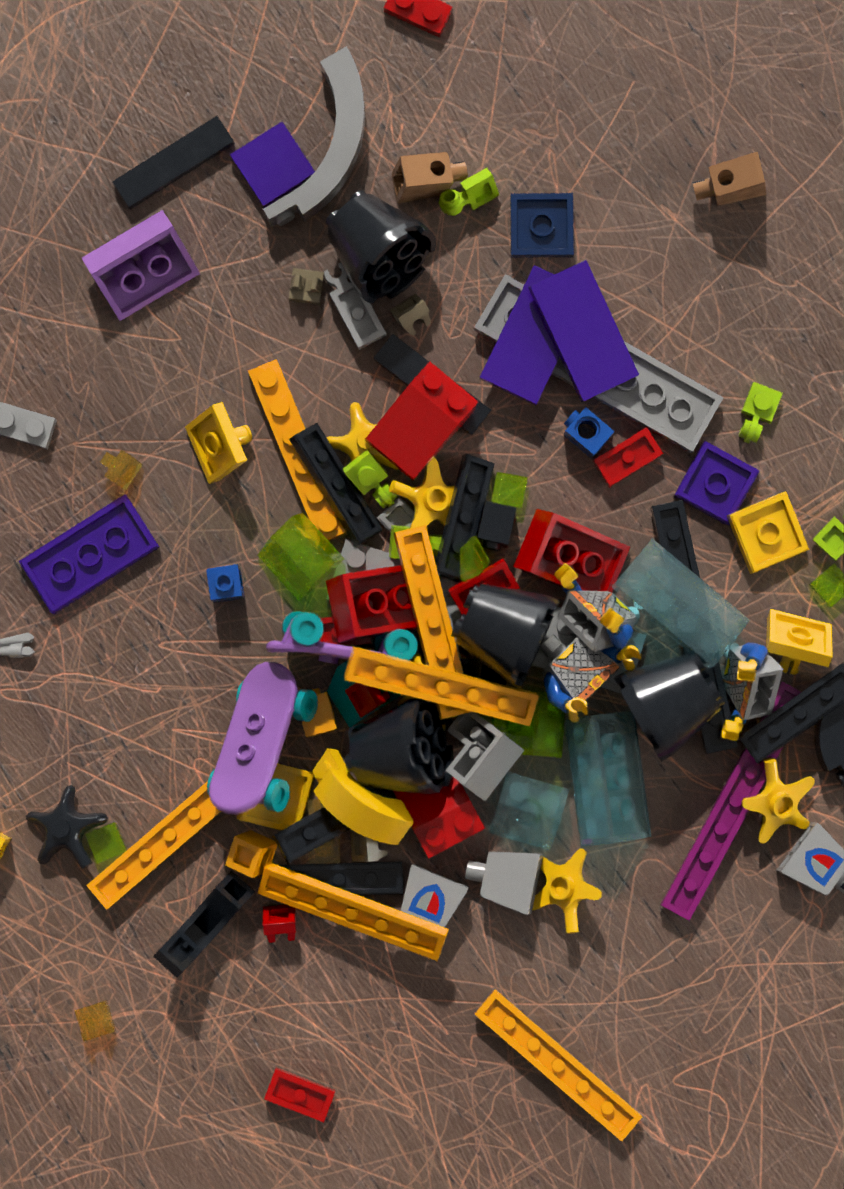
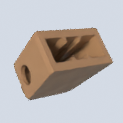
[391,152,468,204]
[692,152,766,205]

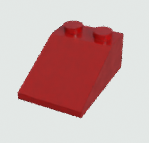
[365,361,478,480]
[513,509,630,593]
[326,565,417,643]
[393,776,485,859]

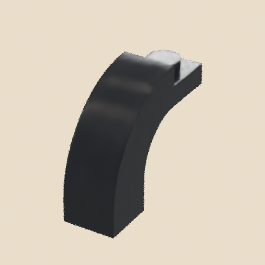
[814,704,844,788]
[153,870,255,978]

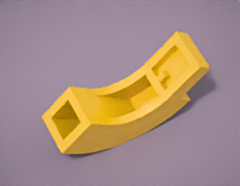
[312,748,414,845]

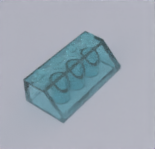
[612,538,750,669]
[565,711,652,846]

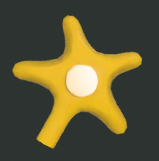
[326,402,398,469]
[389,457,455,528]
[741,758,815,844]
[532,848,602,934]

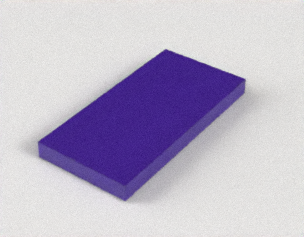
[528,260,639,402]
[479,265,560,406]
[19,494,160,615]

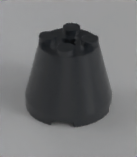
[326,190,436,304]
[451,584,560,689]
[614,653,725,762]
[345,698,454,795]

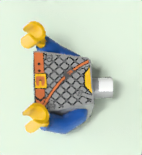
[554,563,640,652]
[540,634,641,723]
[721,642,783,741]

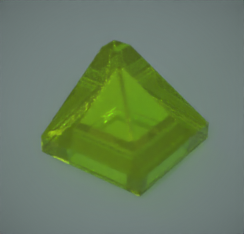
[460,536,490,582]

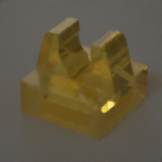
[100,450,143,491]
[75,1000,116,1041]

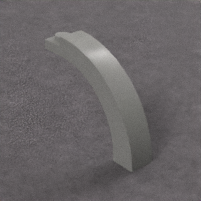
[263,46,365,227]

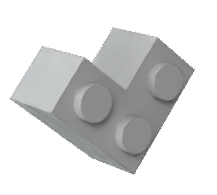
[446,712,524,801]

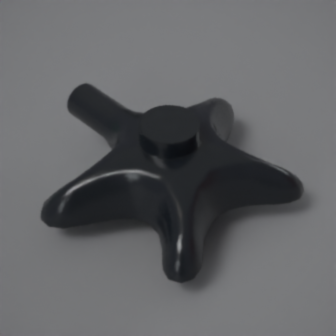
[26,785,108,869]

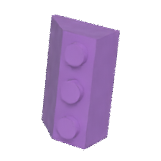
[82,210,200,321]

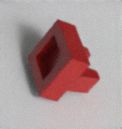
[345,683,390,718]
[263,905,296,943]

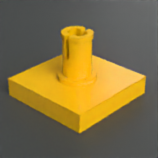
[185,402,252,484]
[766,609,832,675]

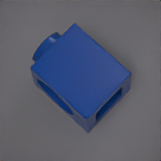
[564,407,615,459]
[206,564,245,603]

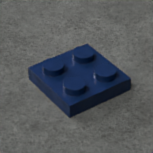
[510,193,574,258]

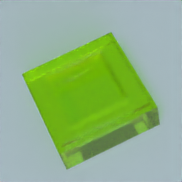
[491,472,528,509]
[809,563,844,608]
[85,822,127,864]

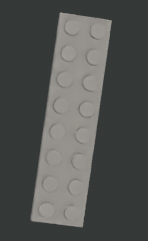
[474,274,724,453]

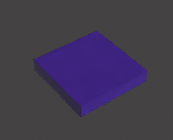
[230,122,315,208]
[674,440,760,526]

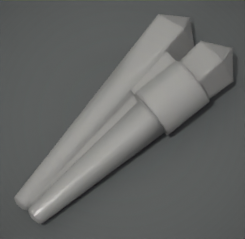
[0,633,35,658]

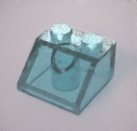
[489,772,569,850]

